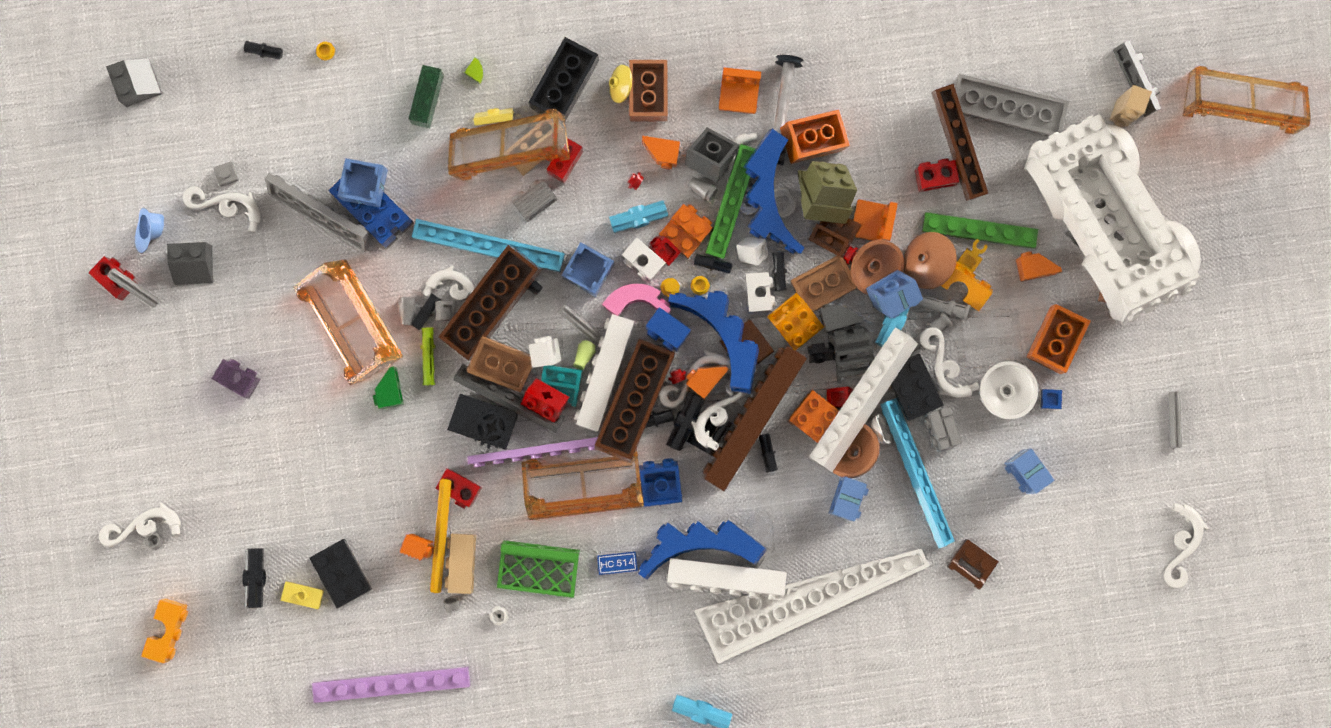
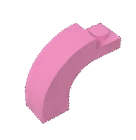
[602,284,671,316]

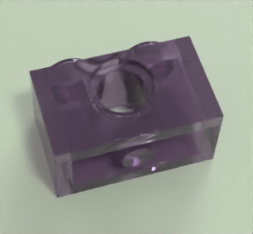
[211,358,261,399]

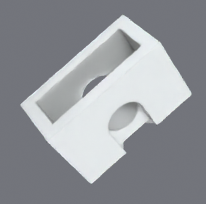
[622,238,666,282]
[745,272,775,314]
[529,336,561,368]

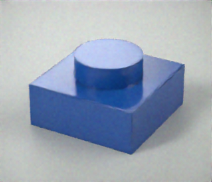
[1041,389,1062,410]

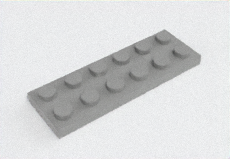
[955,74,1069,137]
[265,173,369,252]

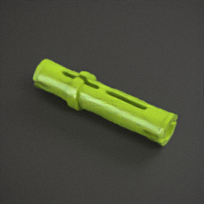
[420,327,436,386]

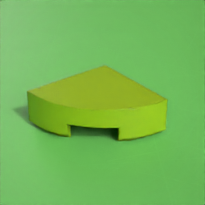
[464,57,483,84]

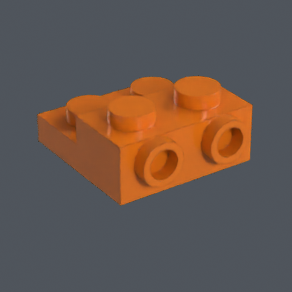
[659,204,713,259]

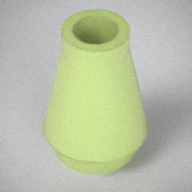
[573,340,596,370]

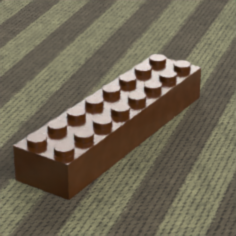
[702,346,807,491]

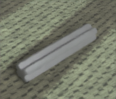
[107,268,159,308]
[559,305,602,345]
[1168,391,1182,448]

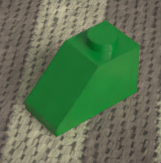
[373,366,404,410]

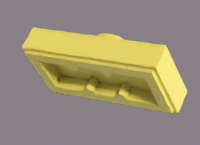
[280,581,324,609]

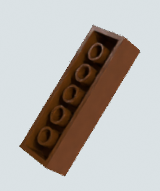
[438,245,542,361]
[595,339,675,463]

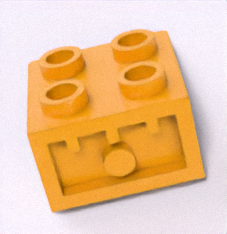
[767,293,824,350]

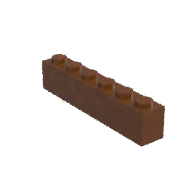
[931,84,989,201]

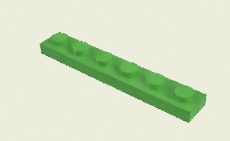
[705,144,755,259]
[922,212,1038,249]

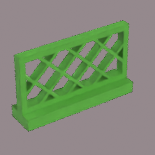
[497,540,580,598]

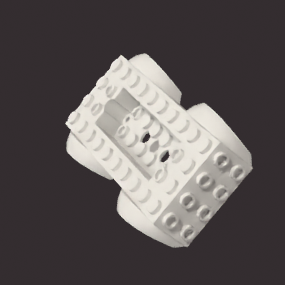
[1024,114,1200,322]

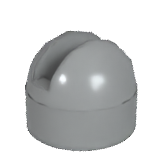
[145,533,163,550]
[443,596,460,613]

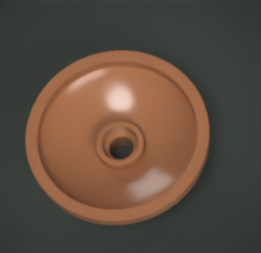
[904,232,956,289]
[851,239,904,295]
[833,424,879,478]

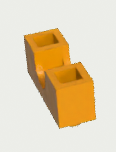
[941,261,993,311]
[141,598,188,663]

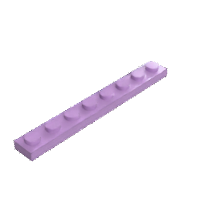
[467,437,598,467]
[312,666,470,703]

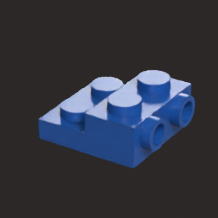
[639,458,682,507]

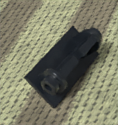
[807,342,847,364]

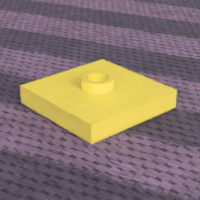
[473,108,514,126]

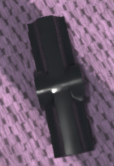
[666,392,705,451]
[242,548,266,608]

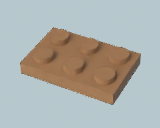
[790,256,857,312]
[467,336,532,392]

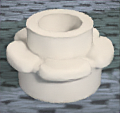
[490,606,509,626]

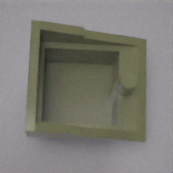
[798,161,857,224]

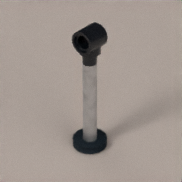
[773,55,804,166]

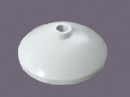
[980,361,1038,419]

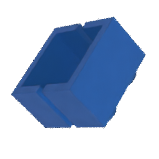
[646,307,691,352]

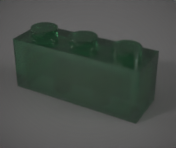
[408,65,444,129]

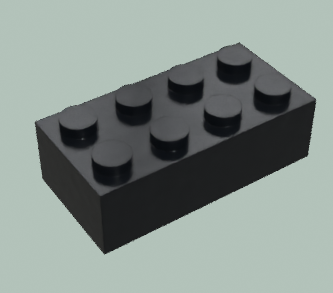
[528,37,599,125]

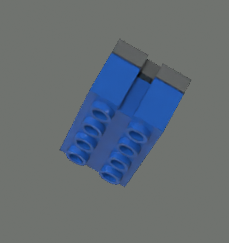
[328,178,414,249]

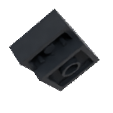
[447,394,518,450]

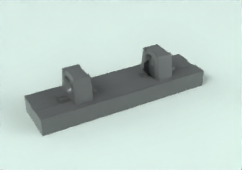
[1113,40,1161,117]

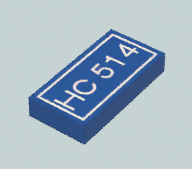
[597,551,638,575]

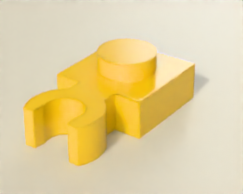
[957,239,988,272]

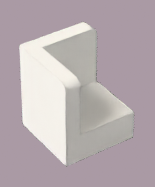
[736,237,769,265]

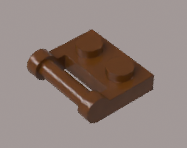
[947,539,999,590]

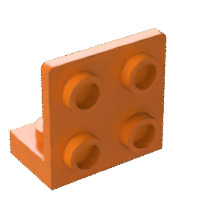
[719,67,761,114]
[853,199,898,241]
[787,390,839,443]

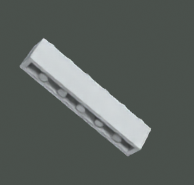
[574,314,634,432]
[667,558,787,601]

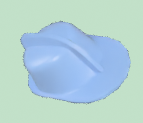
[135,208,164,253]

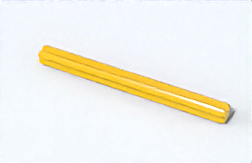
[430,479,451,593]

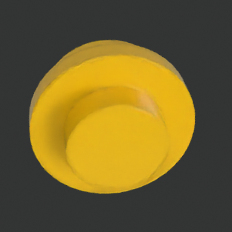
[316,42,335,61]
[691,276,710,295]
[661,278,680,297]

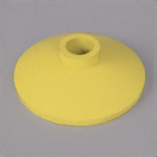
[609,65,632,103]

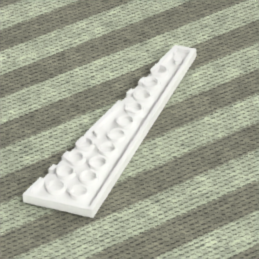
[694,548,929,664]

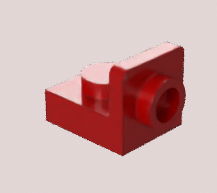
[648,235,681,266]
[827,386,854,408]

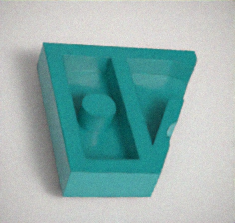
[541,365,582,407]

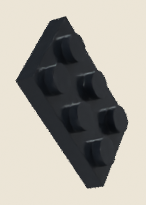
[891,353,944,421]
[309,539,372,609]

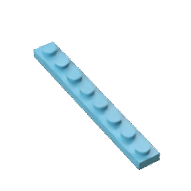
[412,219,565,272]
[880,398,954,548]

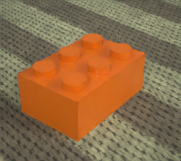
[780,109,850,164]
[1026,304,1091,374]

